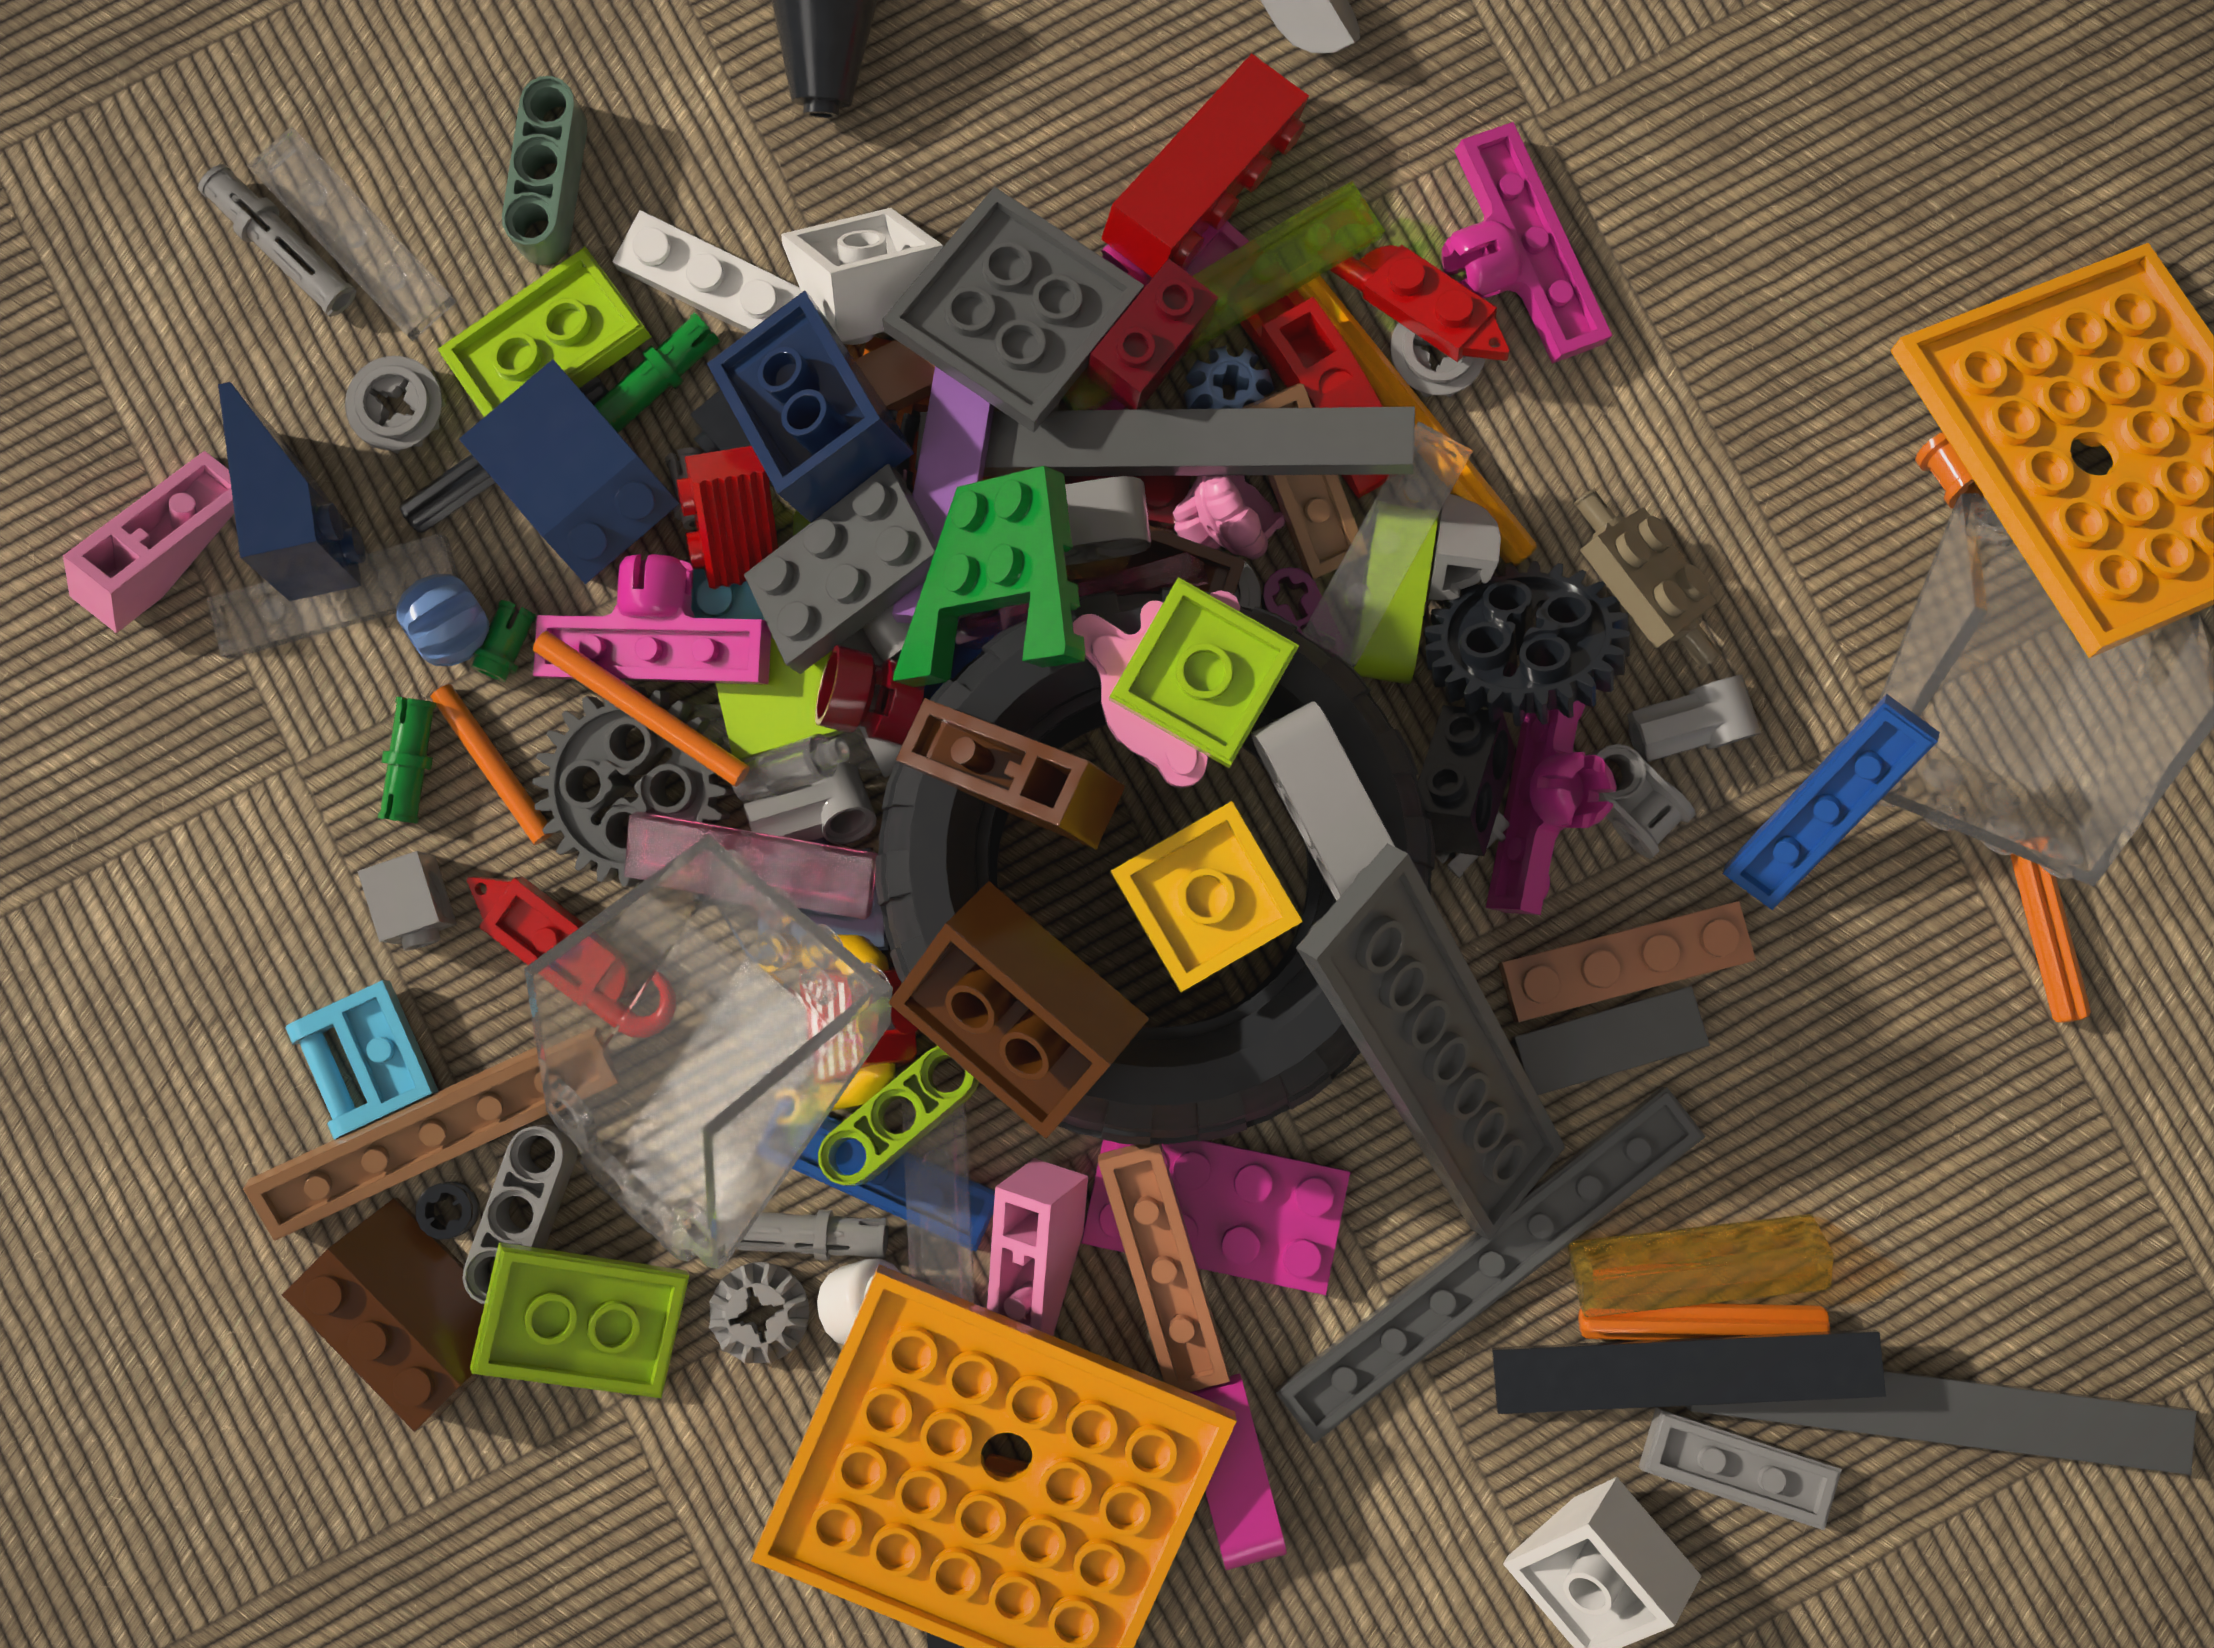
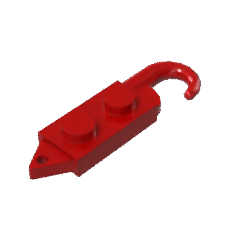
[1314,211,1509,362]
[466,876,676,1037]

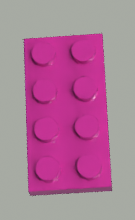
[1081,1140,1350,1295]

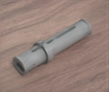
[198,164,356,317]
[696,1208,889,1261]

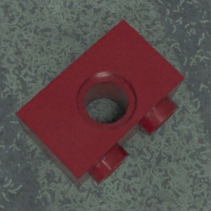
[1087,259,1218,410]

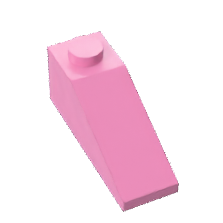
[63,451,234,633]
[987,1158,1088,1336]

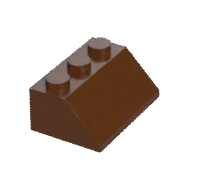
[888,881,1149,1139]
[282,1197,484,1432]

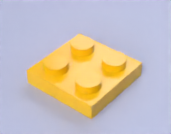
[1111,801,1303,993]

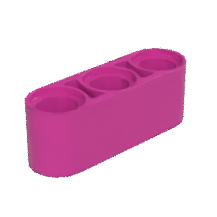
[1189,1373,1287,1570]

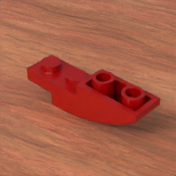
[1228,265,1400,499]

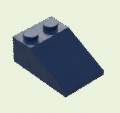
[707,290,914,523]
[459,359,679,584]
[218,382,366,601]

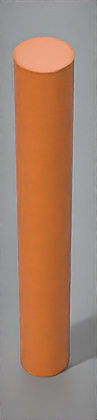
[430,684,554,845]

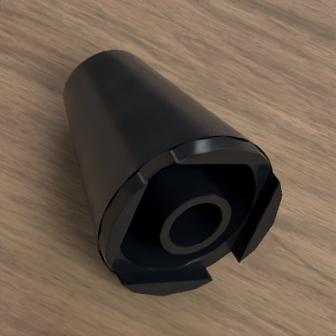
[772,0,878,118]

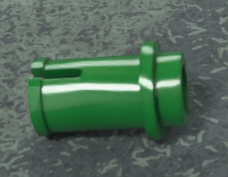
[471,600,537,682]

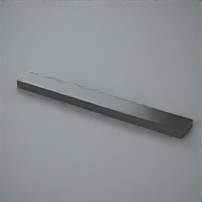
[915,407,1415,477]
[1274,1087,1706,1444]
[1685,1369,2196,1475]

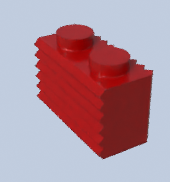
[676,446,778,590]

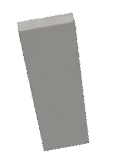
[1639,1407,1842,1530]

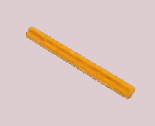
[1296,273,1537,566]

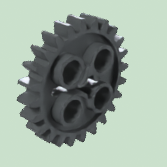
[532,686,734,886]

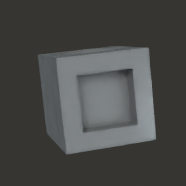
[357,851,457,951]

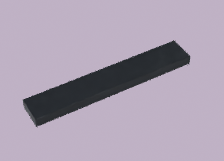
[1492,1329,1886,1414]

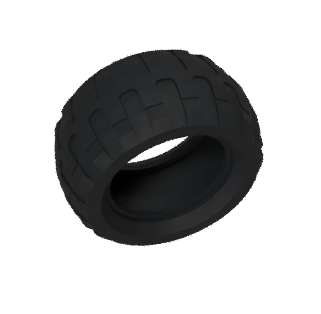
[875,587,1435,1145]

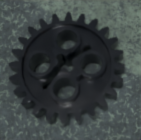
[1425,561,1630,726]

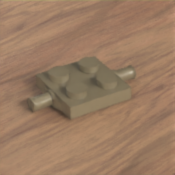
[1573,488,1722,669]

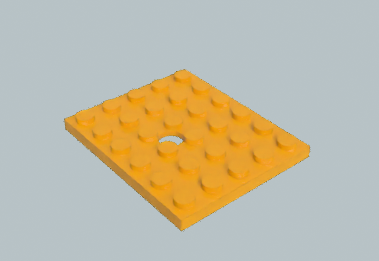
[1891,243,2214,658]
[751,1264,1237,1648]

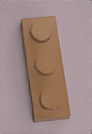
[1242,384,1368,579]

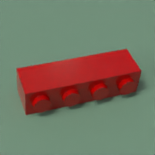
[1101,53,1309,278]

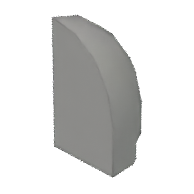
[1260,0,1360,53]
[1428,492,1501,600]

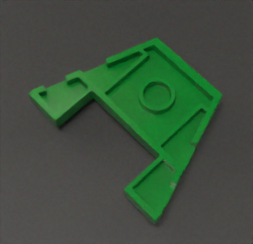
[893,466,1086,687]

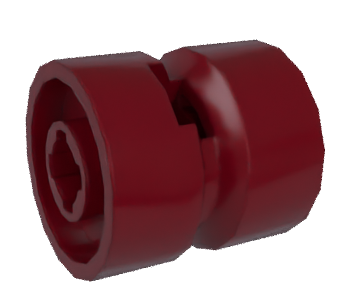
[815,645,925,746]

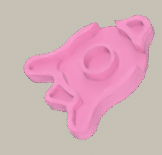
[1073,590,1240,788]

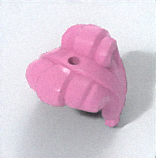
[1173,475,1285,560]

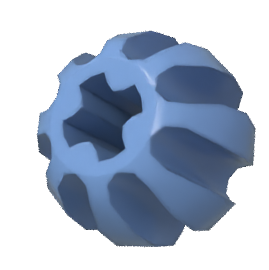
[1183,345,1274,409]
[396,574,489,666]

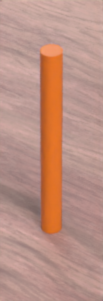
[533,631,750,787]

